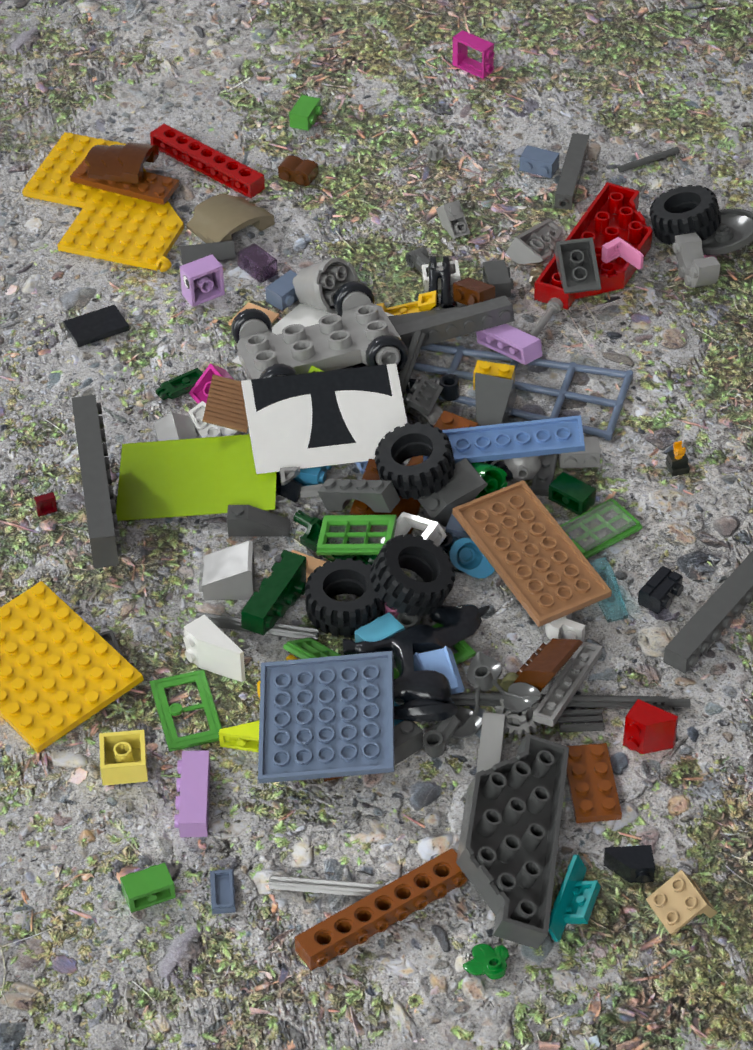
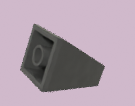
[475,373,517,426]

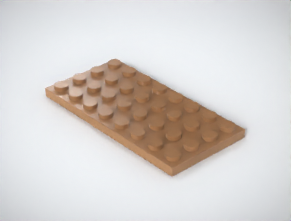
[452,480,612,627]

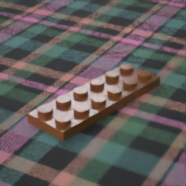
[70,159,180,205]

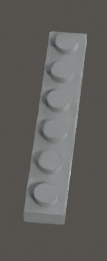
[532,641,603,727]

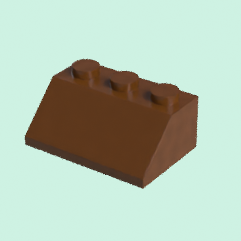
[514,638,583,692]

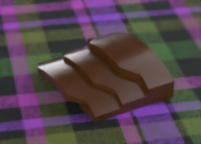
[85,143,159,184]

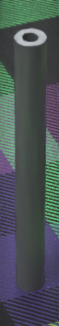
[618,147,680,173]

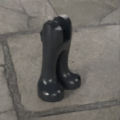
[428,256,457,309]

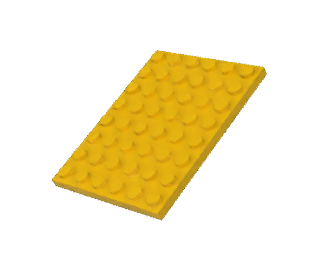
[0,581,144,753]

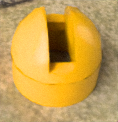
[156,256,172,272]

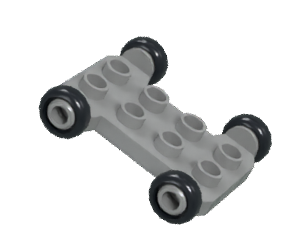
[231,281,408,380]

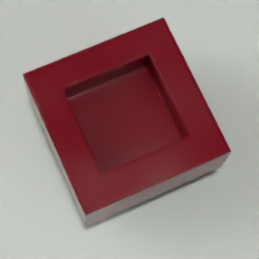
[34,492,58,517]

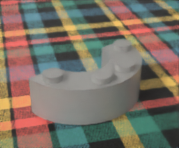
[673,232,720,288]

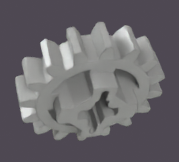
[495,699,541,739]

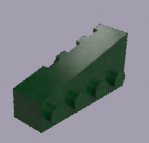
[241,550,306,636]

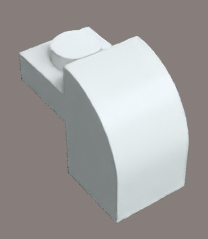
[545,613,585,641]

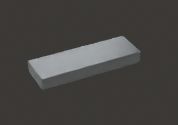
[477,713,506,772]

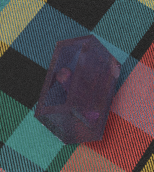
[237,243,278,283]

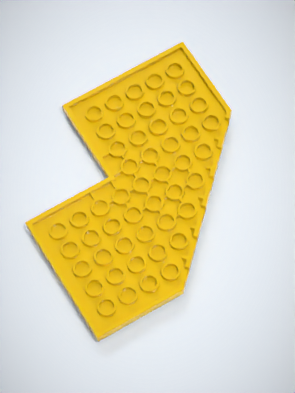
[22,132,184,271]

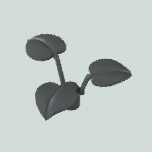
[452,651,542,739]

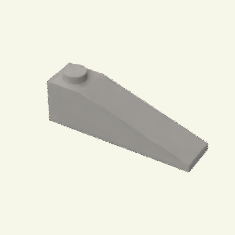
[506,218,562,264]

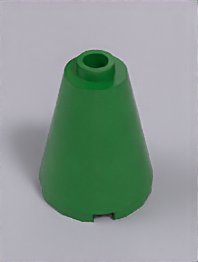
[471,462,508,499]

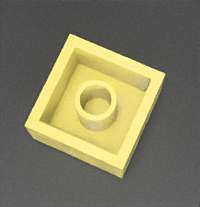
[99,730,148,786]

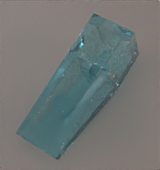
[589,557,628,623]

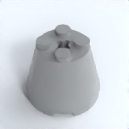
[292,258,358,314]

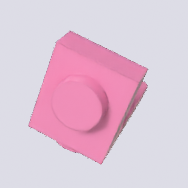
[601,237,644,270]

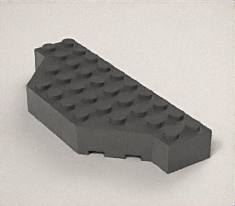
[71,395,122,568]
[456,734,569,949]

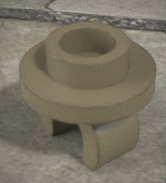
[529,267,544,286]

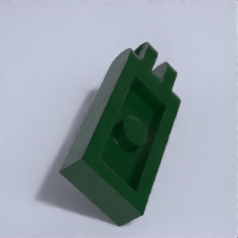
[155,368,203,400]

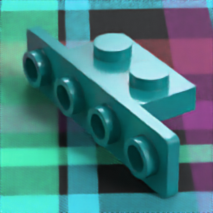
[548,855,601,942]

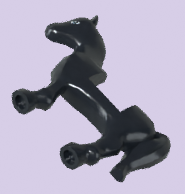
[343,604,490,722]

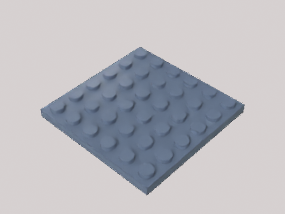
[258,651,395,783]

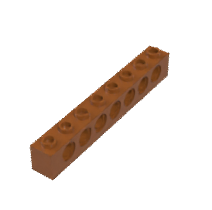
[294,848,468,971]

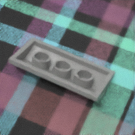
[154,413,197,441]

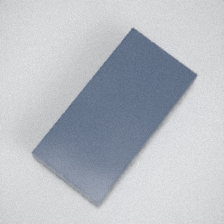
[210,869,236,914]

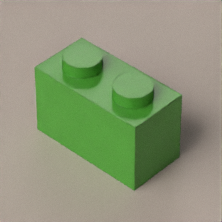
[289,95,323,131]
[120,863,176,913]

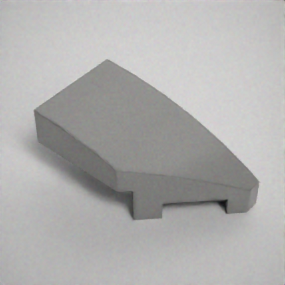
[280,466,300,486]

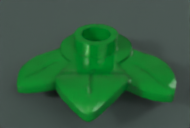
[462,944,509,980]

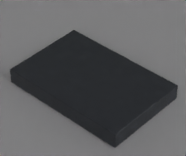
[63,304,130,347]

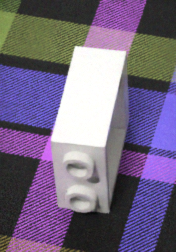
[379,512,447,547]

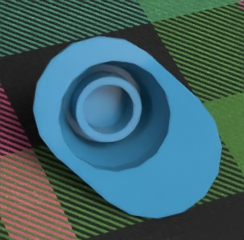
[449,538,495,579]

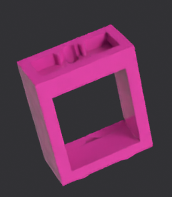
[452,30,494,79]

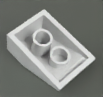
[183,615,246,682]

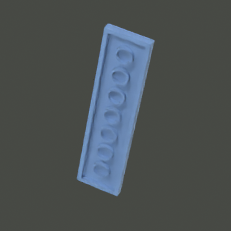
[423,415,585,464]

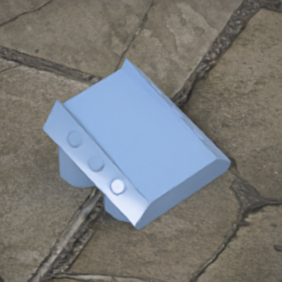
[413,645,465,694]

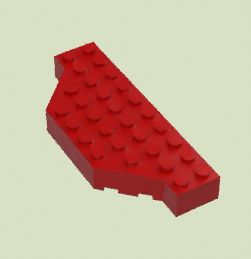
[534,182,653,310]

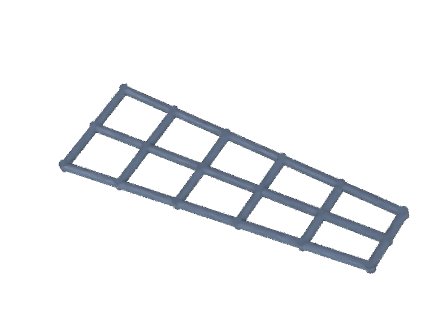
[406,344,633,441]

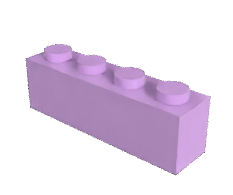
[476,324,543,365]
[174,750,211,837]

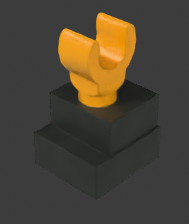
[665,441,690,476]

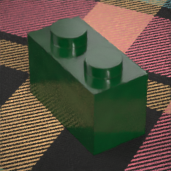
[548,472,596,515]

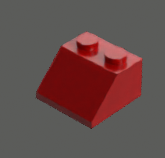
[623,699,678,754]

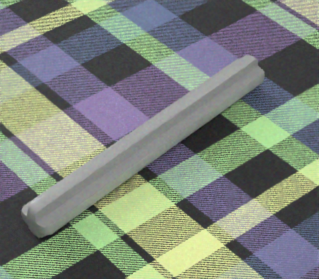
[269,875,385,897]

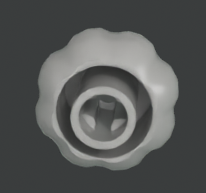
[503,456,541,482]

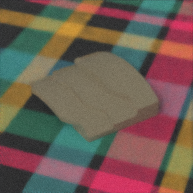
[186,193,275,243]

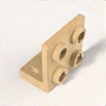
[646,869,718,935]

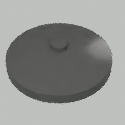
[702,208,753,255]

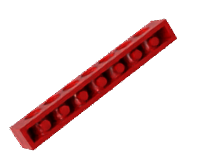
[150,123,265,199]

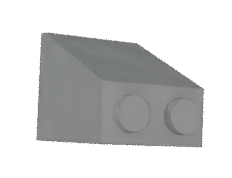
[199,540,255,600]

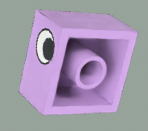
[180,254,225,307]

